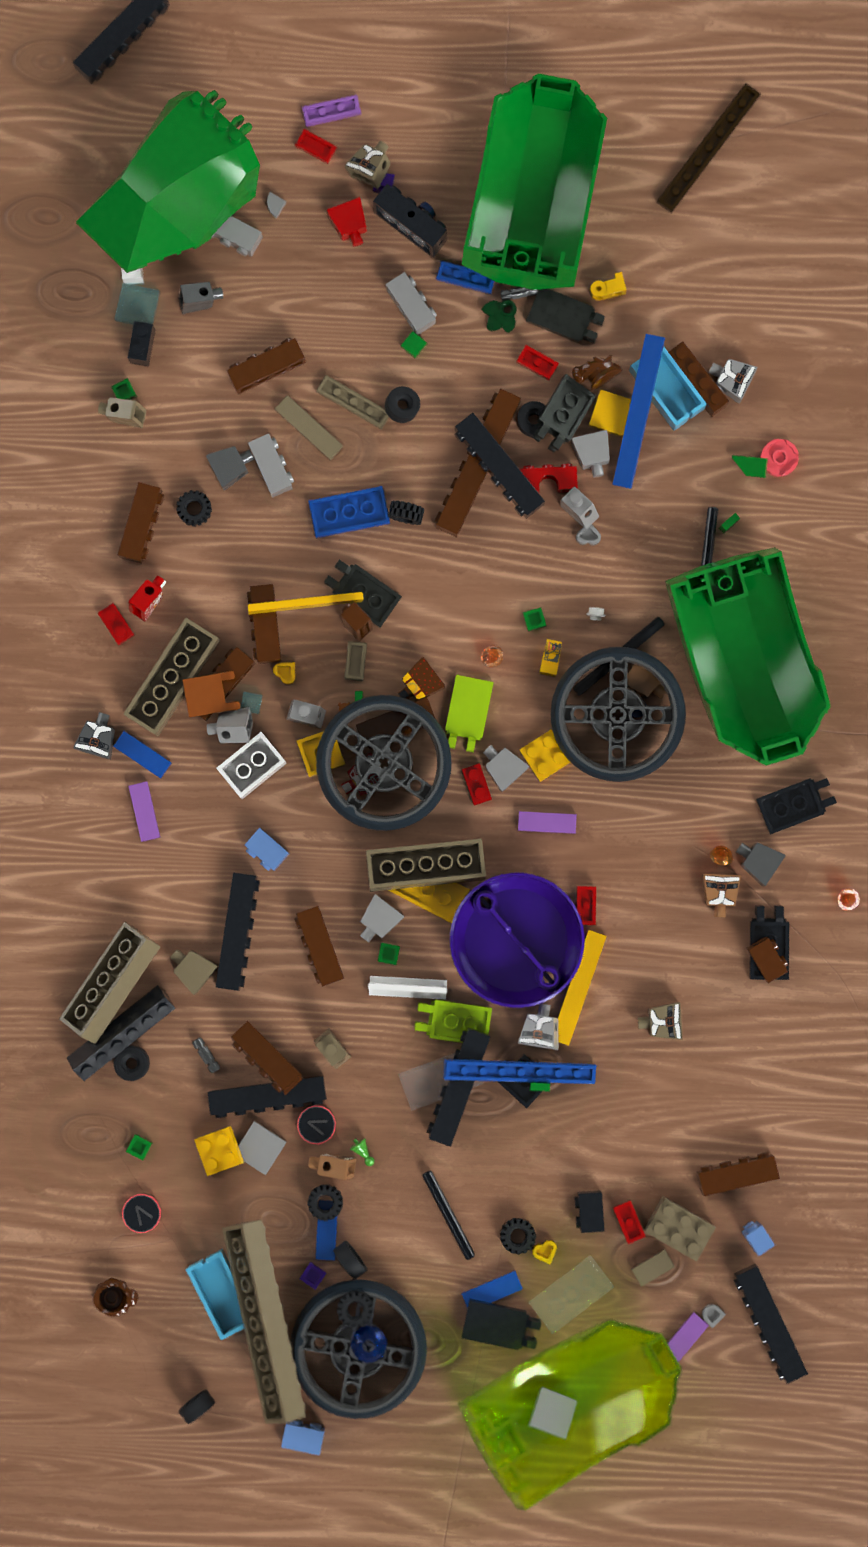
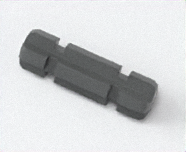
[500,287,538,301]
[192,1037,220,1073]

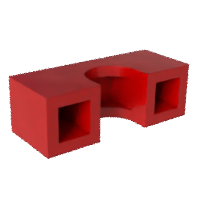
[519,464,578,493]

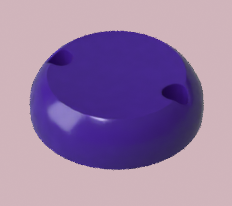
[450,873,584,1008]

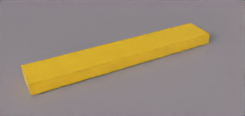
[248,592,364,615]
[557,930,607,1046]

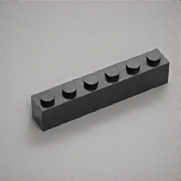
[73,0,169,84]
[454,413,545,519]
[215,872,260,991]
[67,985,175,1081]
[426,1027,491,1147]
[207,1076,327,1118]
[733,1264,808,1384]

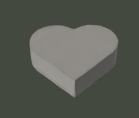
[576,525,601,545]

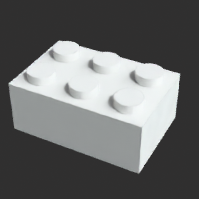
[216,732,286,799]

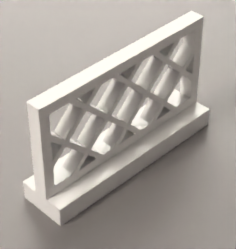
[368,976,447,1000]

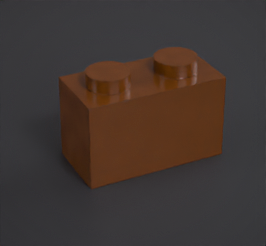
[747,936,788,983]

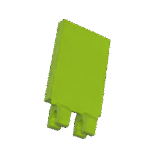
[445,675,494,753]
[414,999,492,1043]

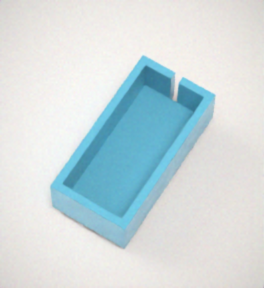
[629,347,707,431]
[186,1249,244,1340]

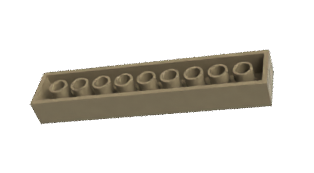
[222,1219,306,1424]

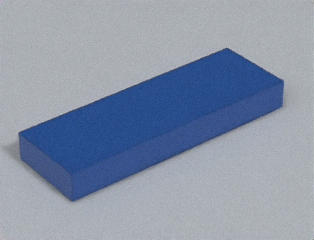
[436,260,494,294]
[113,731,172,778]
[316,1200,337,1260]
[461,1270,523,1308]

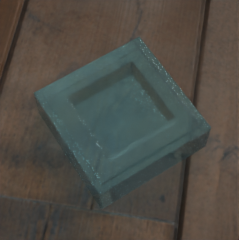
[240,692,263,714]

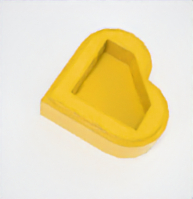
[273,662,296,685]
[532,1239,557,1264]

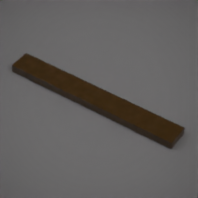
[657,83,761,214]

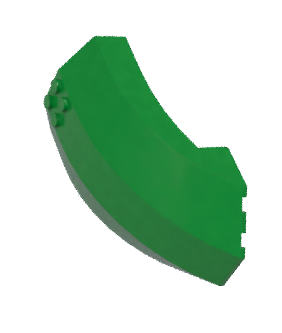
[462,73,607,290]
[665,547,831,766]

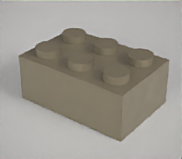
[644,1196,716,1262]

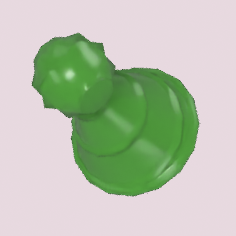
[350,1138,375,1166]

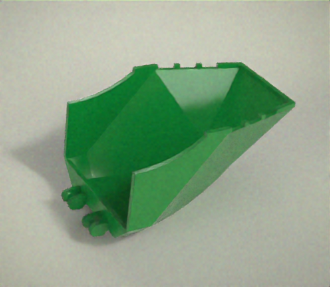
[76,90,260,273]

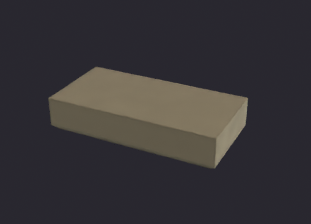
[344,641,367,681]
[631,1249,675,1287]

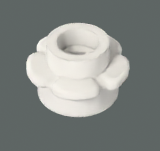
[587,607,605,621]

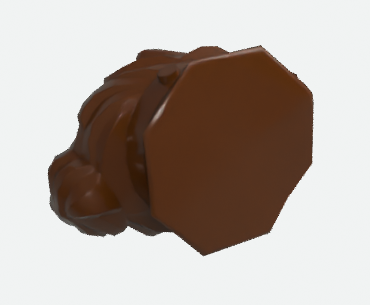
[572,355,622,390]
[93,1277,139,1317]

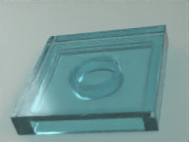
[115,283,160,325]

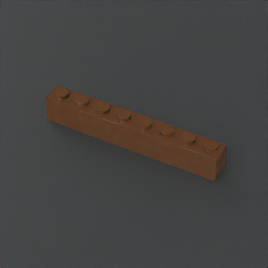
[434,388,521,538]

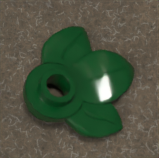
[481,300,517,333]

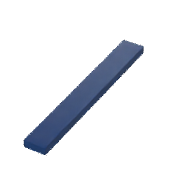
[612,334,665,489]
[443,1059,596,1084]

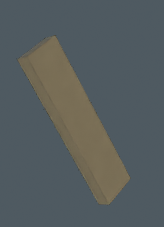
[316,375,389,430]
[275,395,343,461]

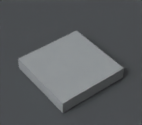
[238,1121,287,1175]
[528,1387,577,1439]

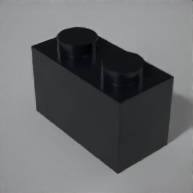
[128,321,156,366]
[574,1190,605,1233]

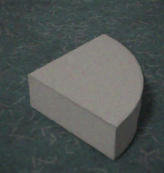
[267,192,286,219]

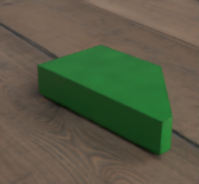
[732,455,768,478]

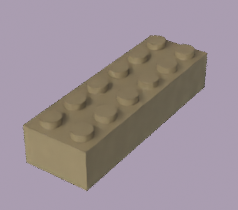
[123,618,220,737]
[366,839,486,892]
[59,922,161,1044]

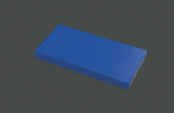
[308,486,390,538]

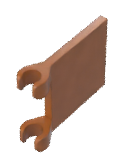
[182,671,240,717]

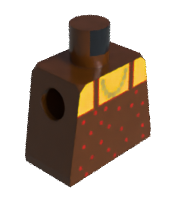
[398,657,445,701]

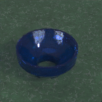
[351,1325,387,1363]

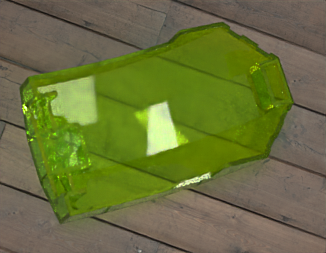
[458,1319,682,1511]

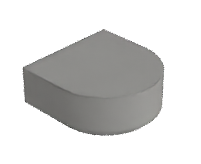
[702,1304,726,1328]

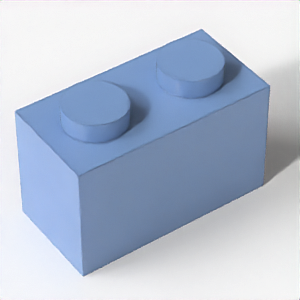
[245,828,290,871]
[741,1221,775,1256]
[281,1419,325,1455]

